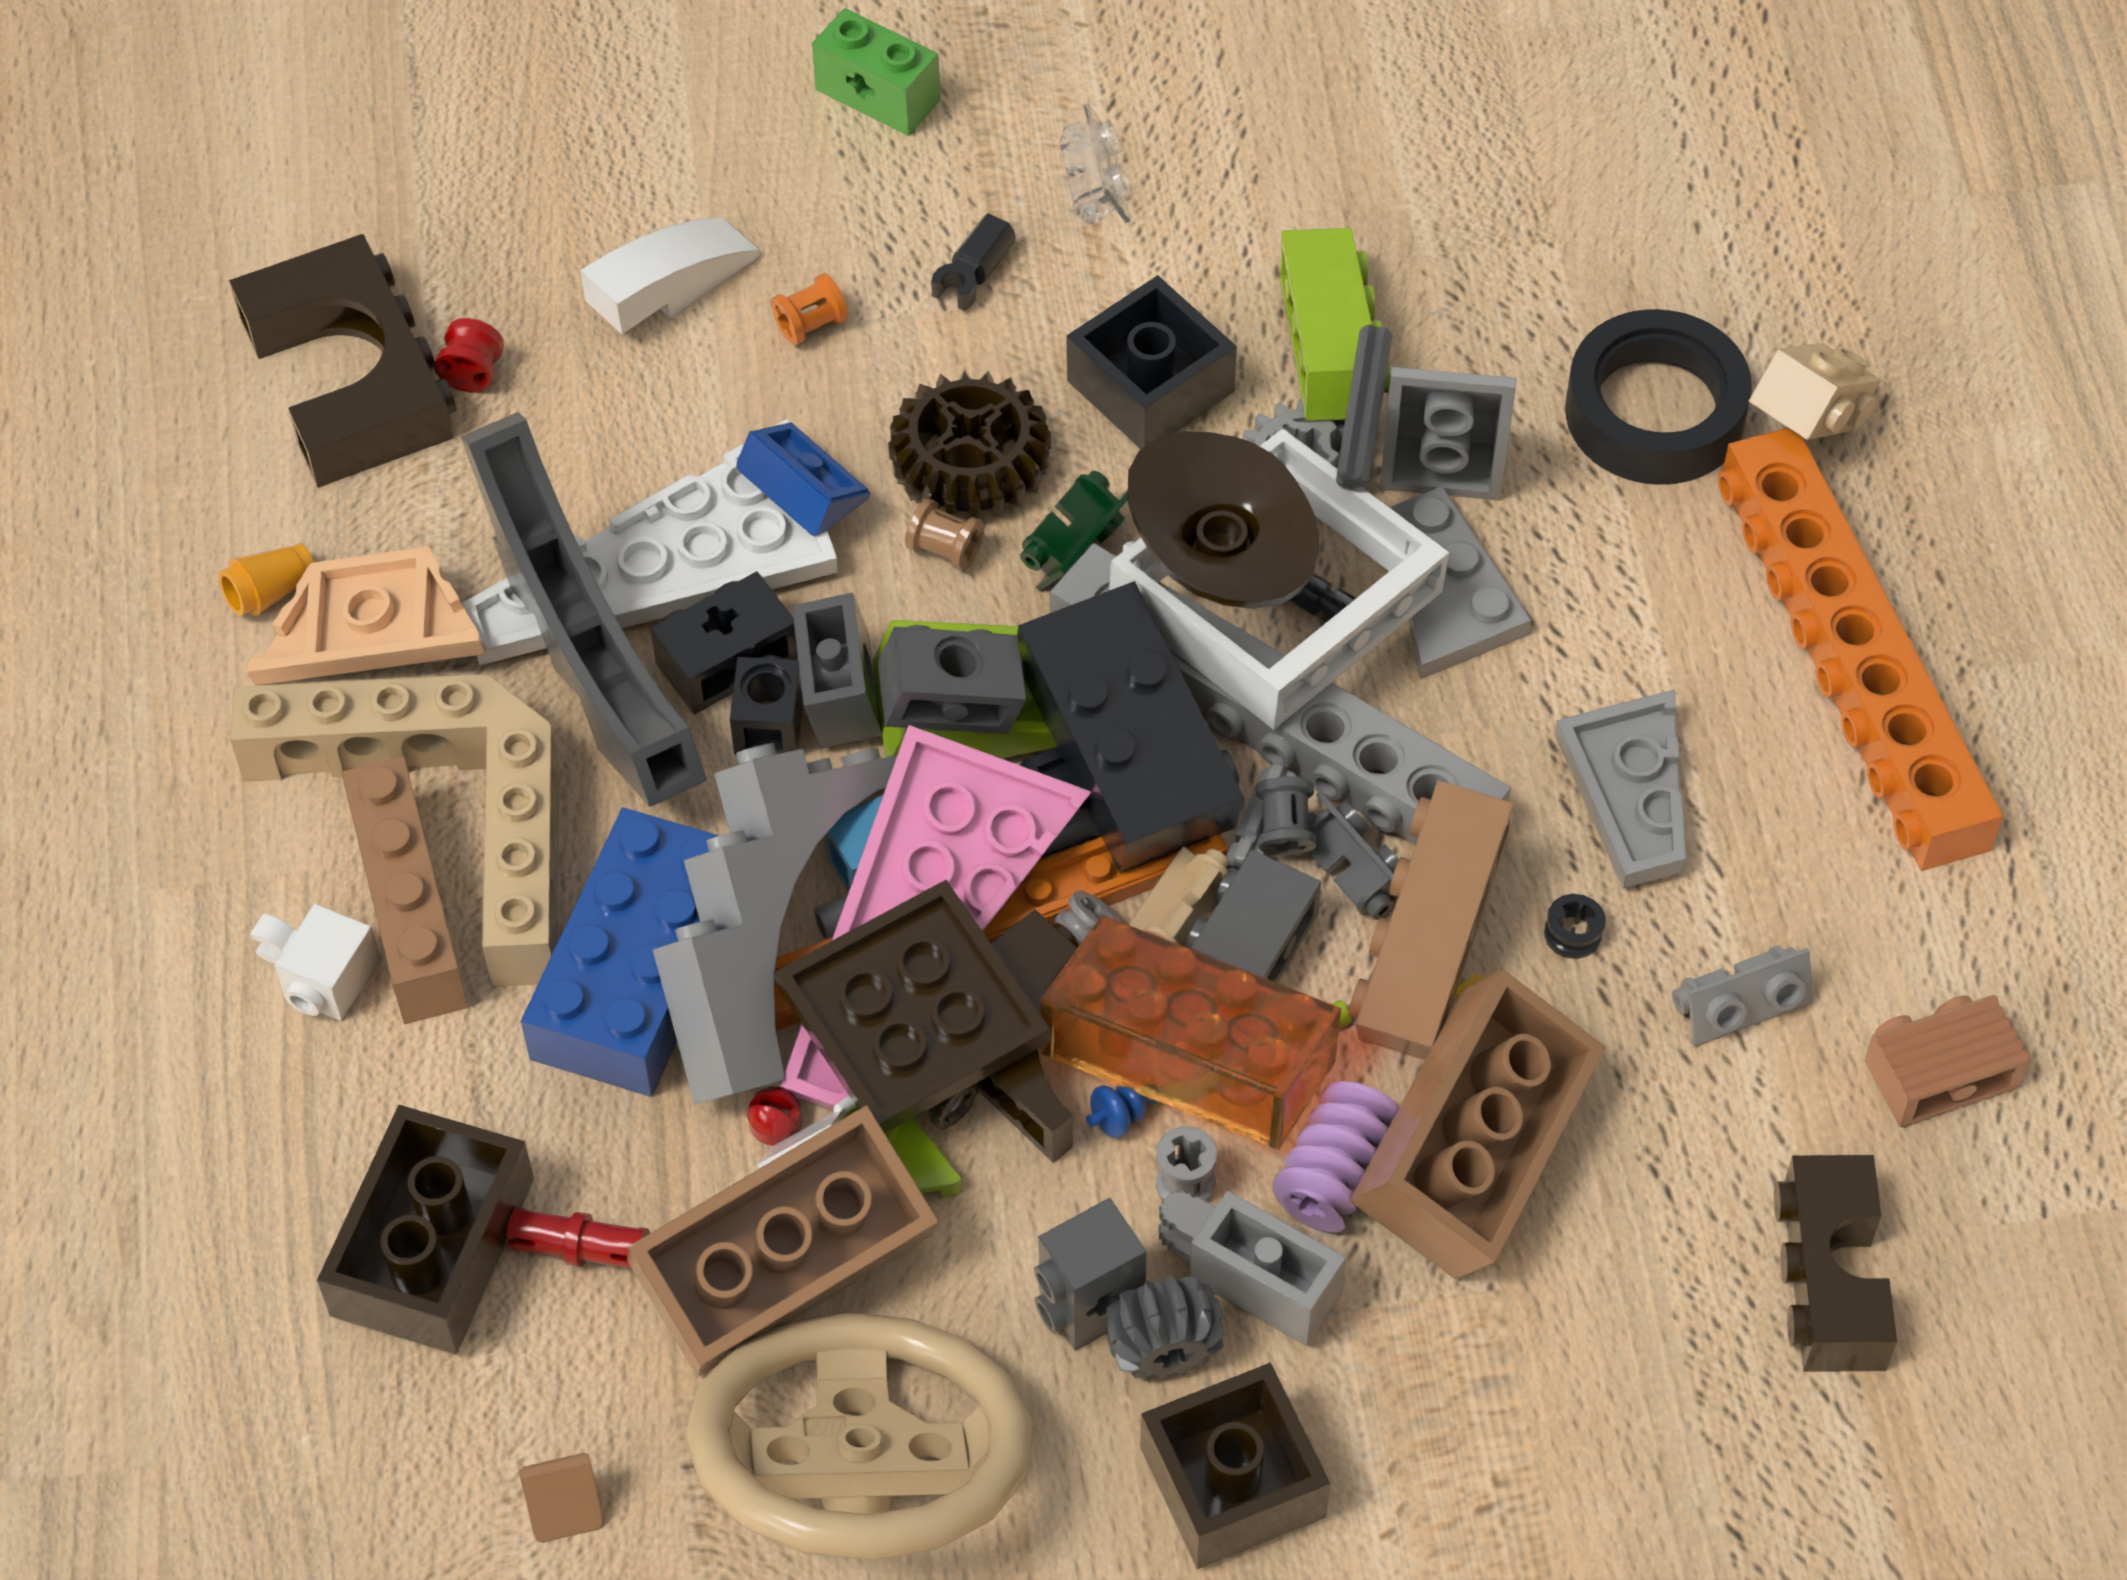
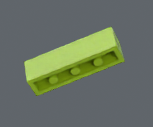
[1279,228,1390,421]

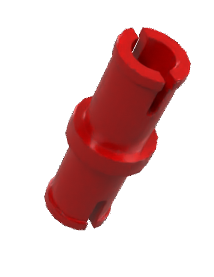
[506,1207,650,1270]

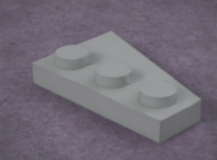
[1389,486,1531,679]

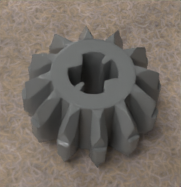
[1106,1275,1224,1379]

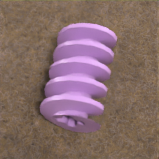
[1272,1081,1400,1233]

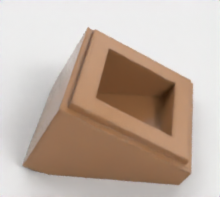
[519,1452,604,1543]

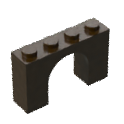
[229,234,457,488]

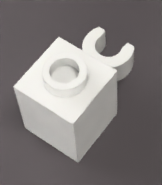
[250,903,381,1021]

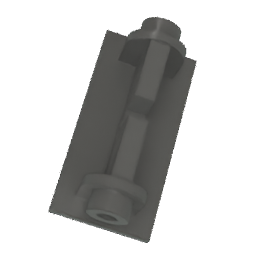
[1309,791,1399,920]

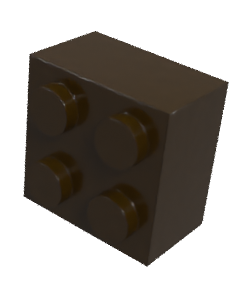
[1140,1362,1330,1569]

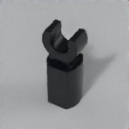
[931,213,1016,311]

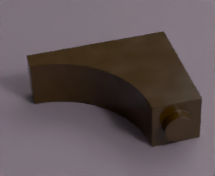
[972,909,1080,1163]

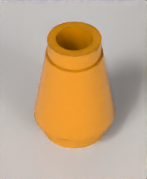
[218,543,314,616]

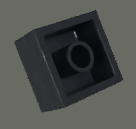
[1066,275,1237,449]

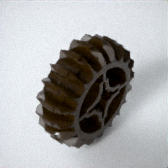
[888,369,1052,519]

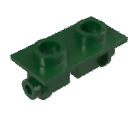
[1020,471,1128,591]

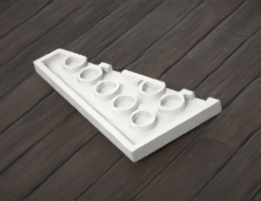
[462,419,838,666]

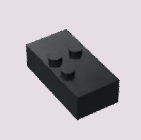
[1017,581,1244,874]

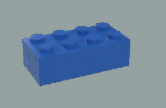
[521,807,720,1097]

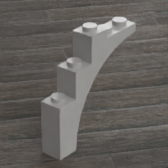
[653,743,897,1105]

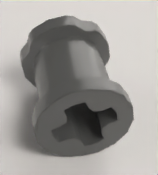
[1256,776,1316,855]

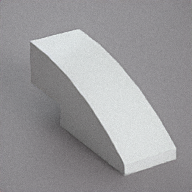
[580,217,760,334]

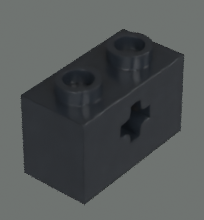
[650,571,798,714]

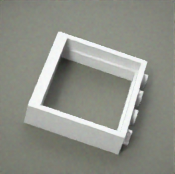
[1109,428,1449,730]

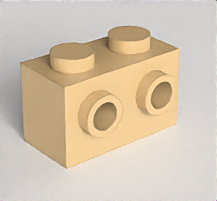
[1749,343,1881,440]

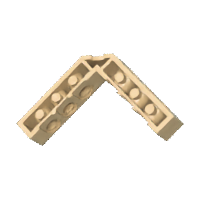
[230,674,559,987]

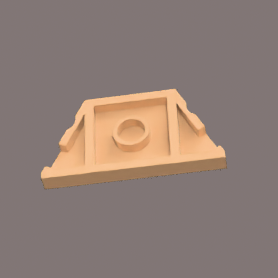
[247,546,487,686]

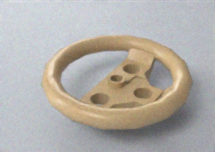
[685,1312,1034,1560]

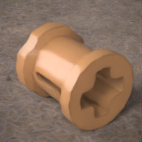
[905,498,985,571]

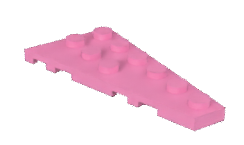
[779,725,1091,1111]

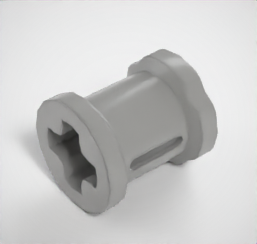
[1155,1126,1217,1202]

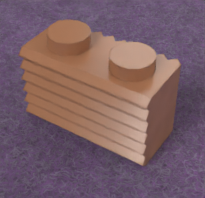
[1864,995,2030,1128]

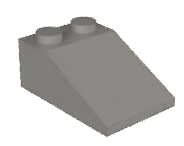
[1380,367,1517,501]

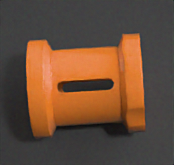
[771,273,848,345]

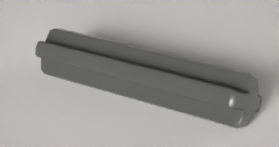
[1336,324,1392,491]

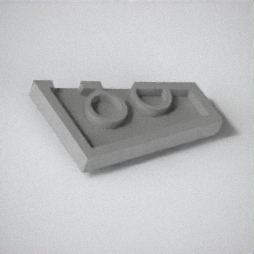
[1554,689,1686,888]

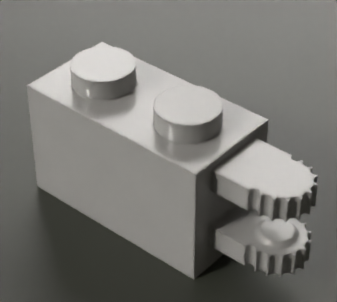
[1158,1190,1346,1346]

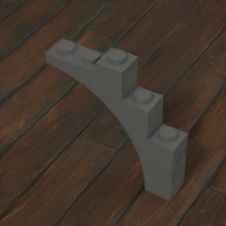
[461,412,707,807]

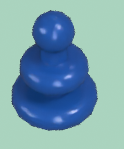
[1086,1079,1165,1139]

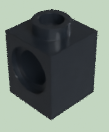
[729,655,803,755]

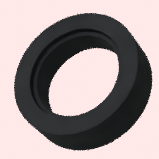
[1565,309,1752,485]

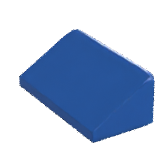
[736,422,871,536]

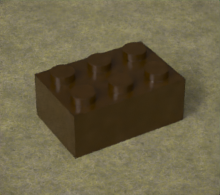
[317,1104,534,1355]

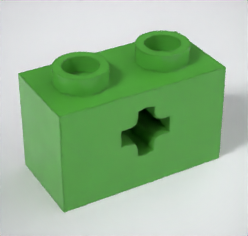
[812,8,941,136]

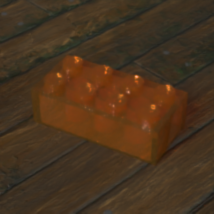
[1039,915,1341,1150]

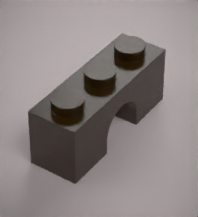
[1774,1155,1897,1372]

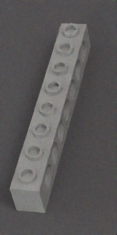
[1050,543,1511,846]

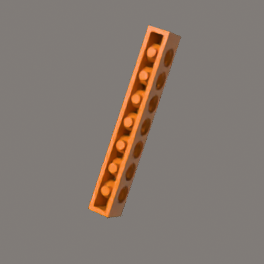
[1718,427,2004,871]

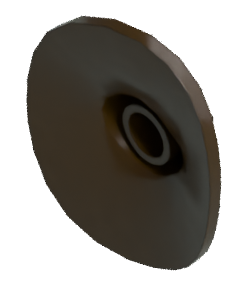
[1127,431,1319,609]

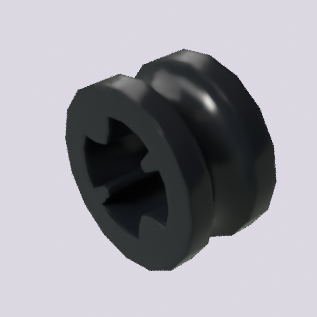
[1544,894,1606,959]

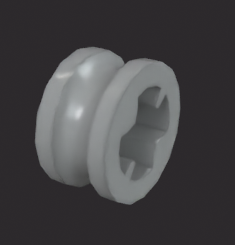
[1055,891,1121,954]

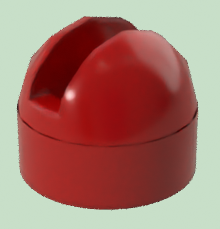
[748,1086,802,1146]

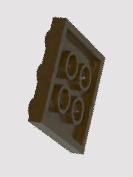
[774,880,1051,1134]

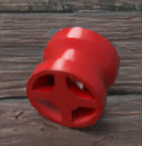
[434,318,505,393]

